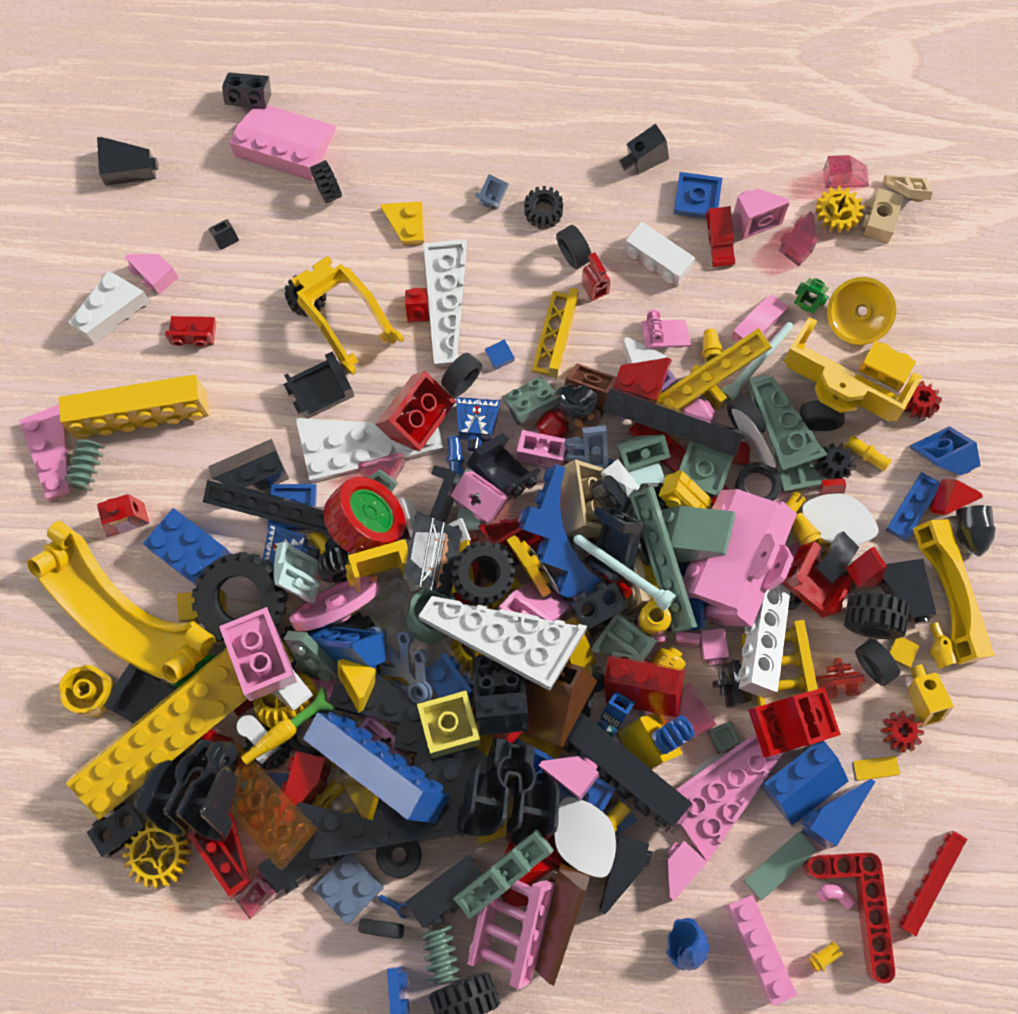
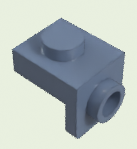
[475,174,509,209]

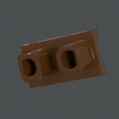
[574,408,602,439]

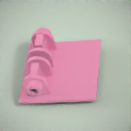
[641,309,691,349]

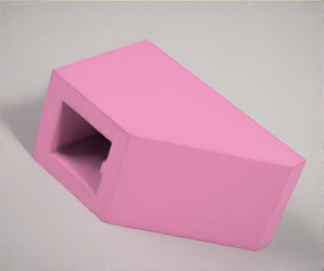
[125,254,178,294]

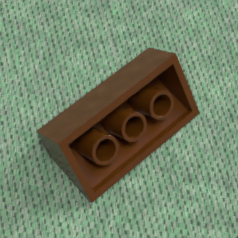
[535,861,590,986]

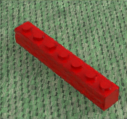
[898,830,968,937]

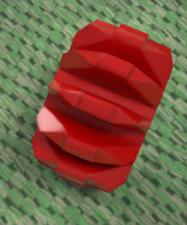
[903,380,942,421]
[880,710,924,753]

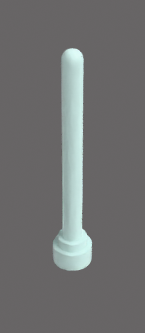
[721,322,793,403]
[574,535,676,611]

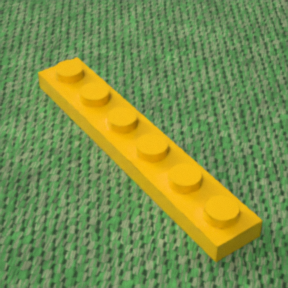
[657,328,772,410]

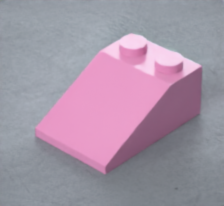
[219,607,297,701]

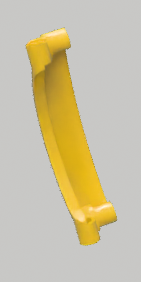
[27,521,215,683]

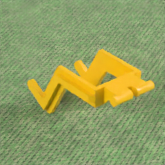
[291,256,405,376]

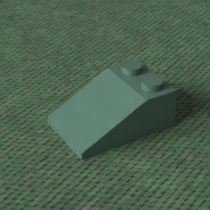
[661,506,736,563]

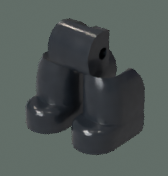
[457,738,560,845]
[134,739,239,842]

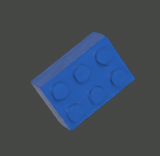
[142,508,231,586]

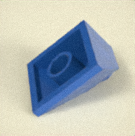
[910,426,981,475]

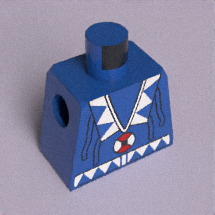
[456,397,500,452]
[262,524,319,568]

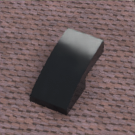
[813,531,859,585]

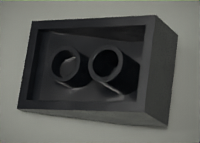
[598,836,652,915]

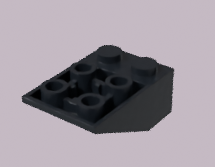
[472,655,529,736]

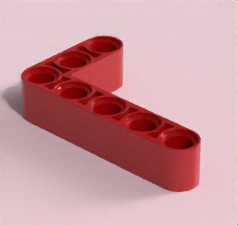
[803,852,895,984]

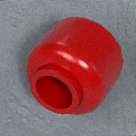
[536,410,569,438]

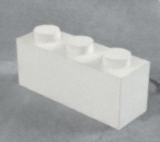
[625,222,695,287]

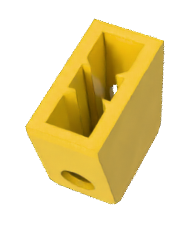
[908,664,954,727]

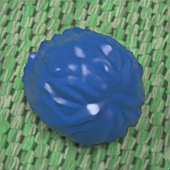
[666,918,709,971]

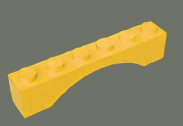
[913,520,995,664]

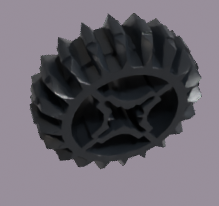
[317,546,351,583]

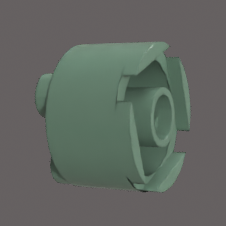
[405,588,456,645]

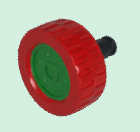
[323,477,406,554]

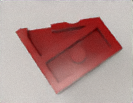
[613,357,672,401]

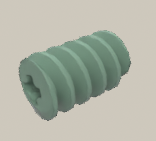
[64,440,105,491]
[421,926,461,984]

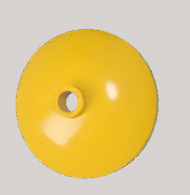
[827,277,897,345]

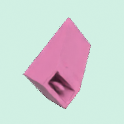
[498,581,571,622]

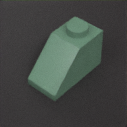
[615,435,670,471]

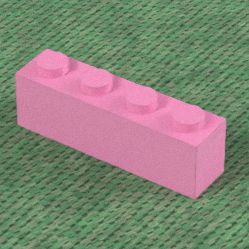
[725,895,798,1006]

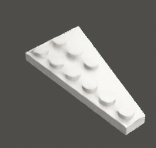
[296,418,444,483]
[419,596,587,691]

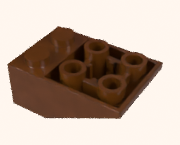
[523,662,597,747]

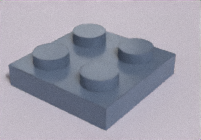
[313,853,384,925]

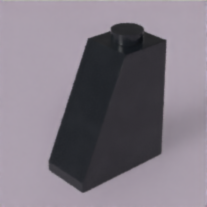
[97,137,159,186]
[880,558,937,625]

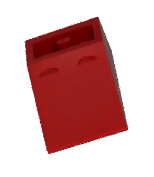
[273,751,332,830]

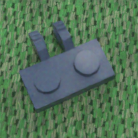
[564,425,608,469]

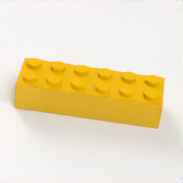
[58,374,209,439]

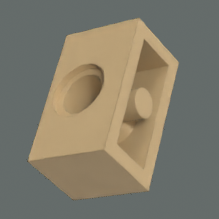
[861,188,904,243]

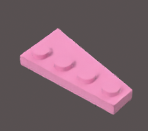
[19,404,71,502]

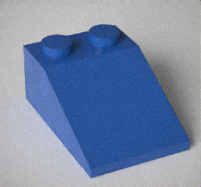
[801,779,875,849]

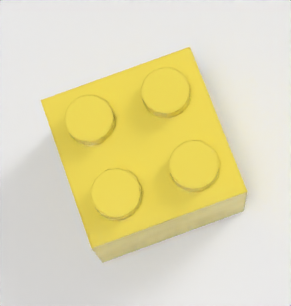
[417,691,480,759]

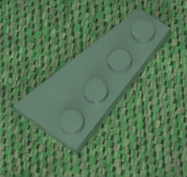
[751,377,828,472]

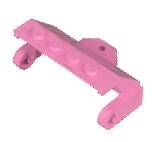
[683,489,797,627]

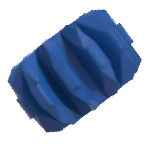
[652,715,695,754]

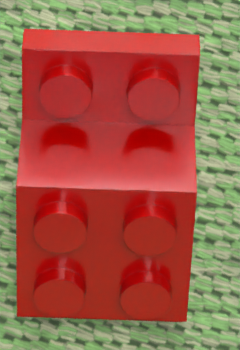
[748,687,841,758]

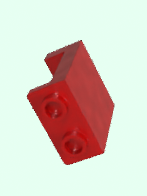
[781,541,853,618]

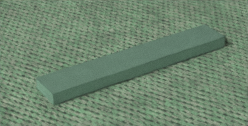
[630,486,697,634]

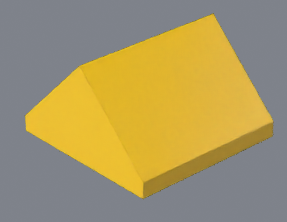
[617,713,683,770]

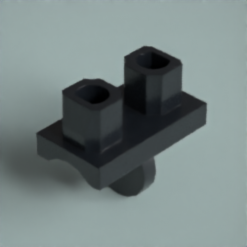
[712,660,753,708]

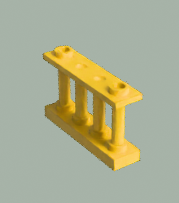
[741,620,817,707]

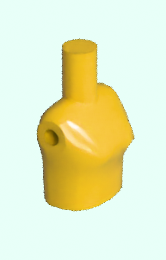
[929,622,957,669]

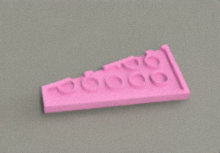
[676,733,784,862]

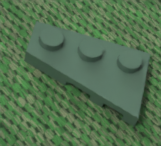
[284,631,341,682]

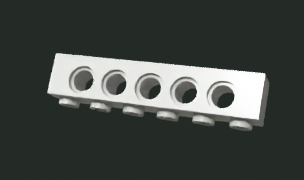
[739,584,790,698]

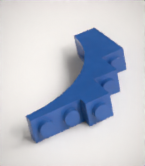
[518,464,612,605]

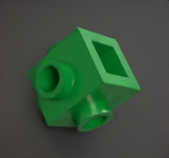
[794,278,829,314]

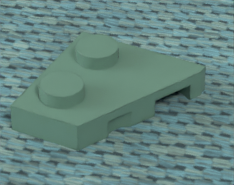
[772,448,827,494]
[591,612,657,661]

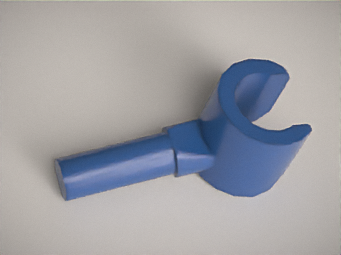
[378,894,408,919]

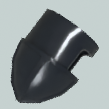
[956,505,996,557]

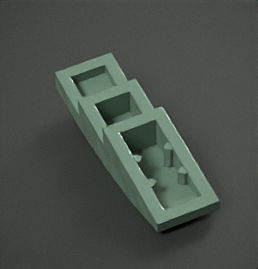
[453,830,553,919]

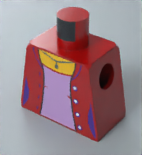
[97,494,150,537]

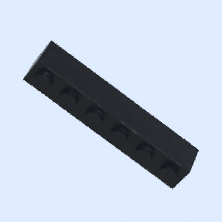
[603,387,744,456]

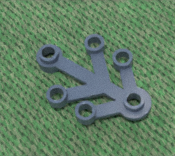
[367,626,432,704]

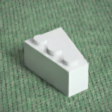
[69,271,151,344]

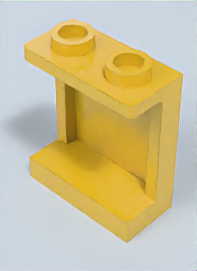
[345,539,409,593]

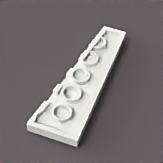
[423,239,467,367]

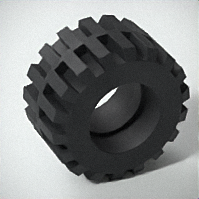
[451,541,515,606]
[844,592,910,640]
[429,972,500,1014]

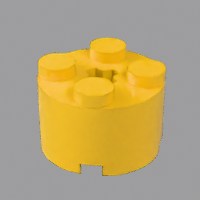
[59,665,115,717]

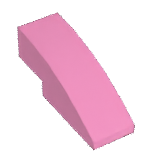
[731,294,789,343]

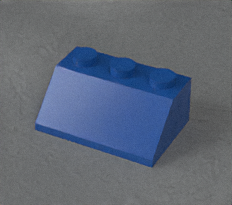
[307,626,386,669]
[760,741,849,826]

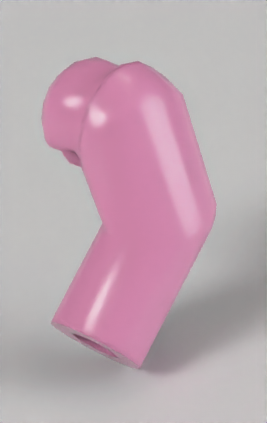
[817,883,856,910]

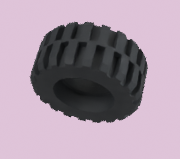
[191,552,288,643]

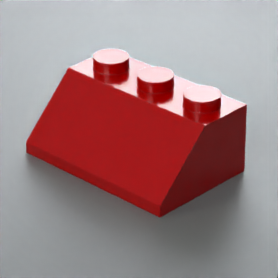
[375,371,456,452]
[604,656,686,718]

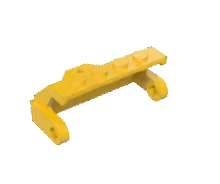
[783,317,922,422]

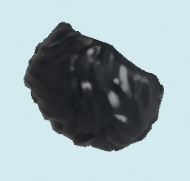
[553,384,598,419]

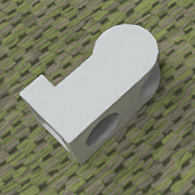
[237,715,281,764]

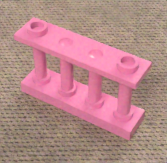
[468,865,555,989]

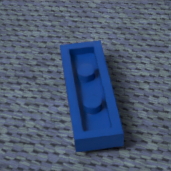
[886,472,940,542]

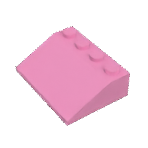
[229,105,336,181]

